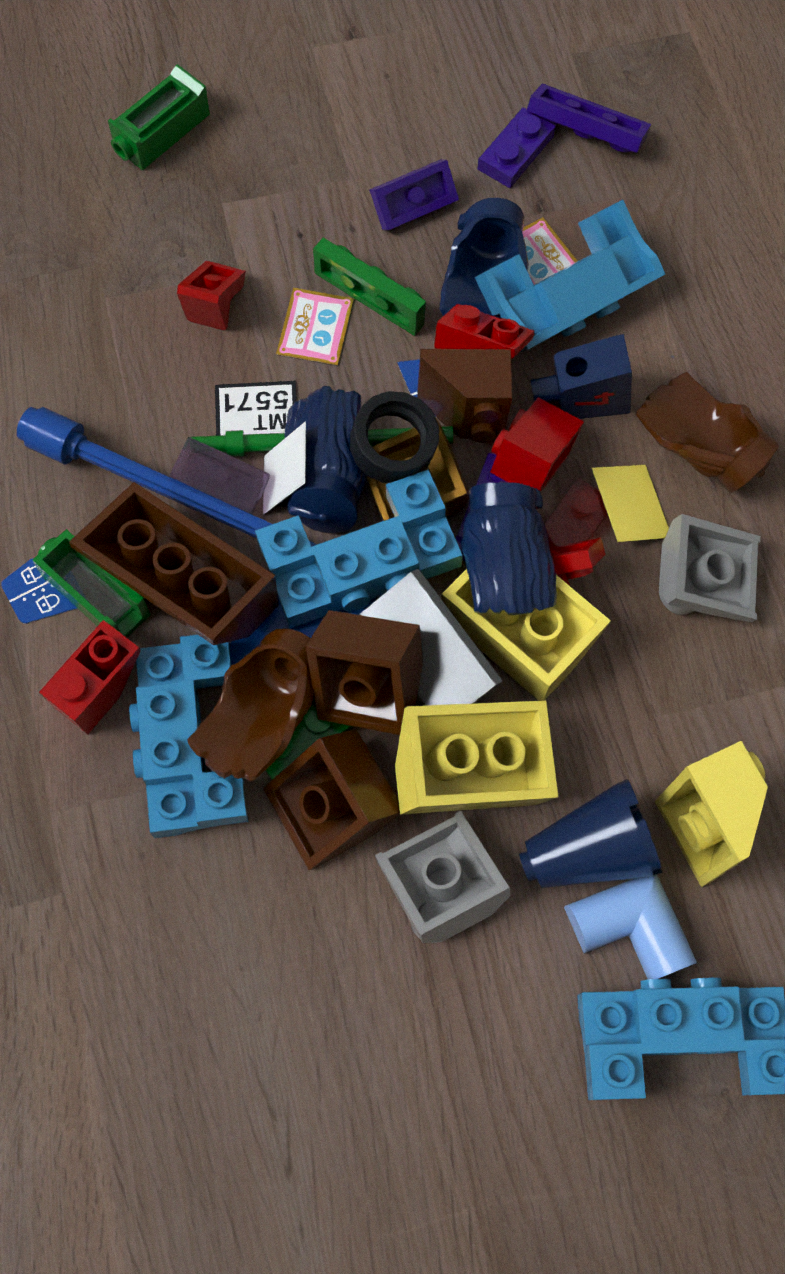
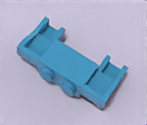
[475,200,665,352]
[255,469,463,628]
[129,635,249,838]
[577,978,785,1100]

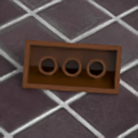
[69,482,279,645]

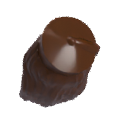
[636,372,779,493]
[187,628,314,781]

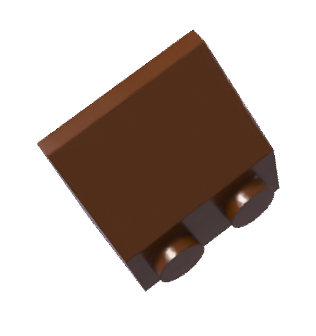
[417,349,512,443]
[306,610,423,735]
[263,729,400,871]

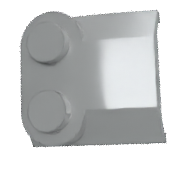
[659,514,761,622]
[375,811,510,943]

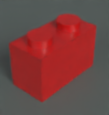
[490,397,584,492]

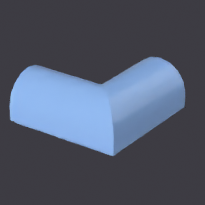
[564,875,697,980]

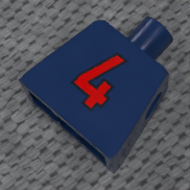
[530,334,632,419]

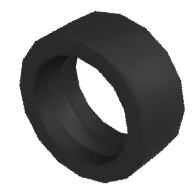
[350,391,439,483]

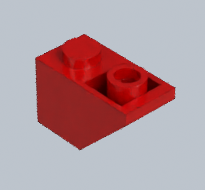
[434,304,534,359]
[39,620,141,735]

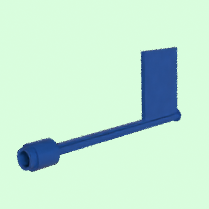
[17,407,382,665]

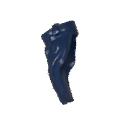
[439,198,529,319]
[284,386,367,533]
[461,481,557,615]

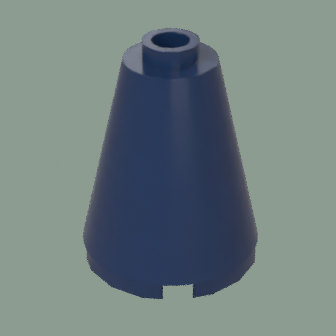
[519,779,663,888]

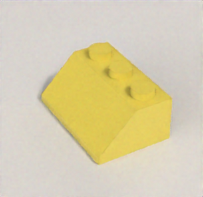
[441,569,611,701]
[395,700,558,814]
[655,741,768,887]

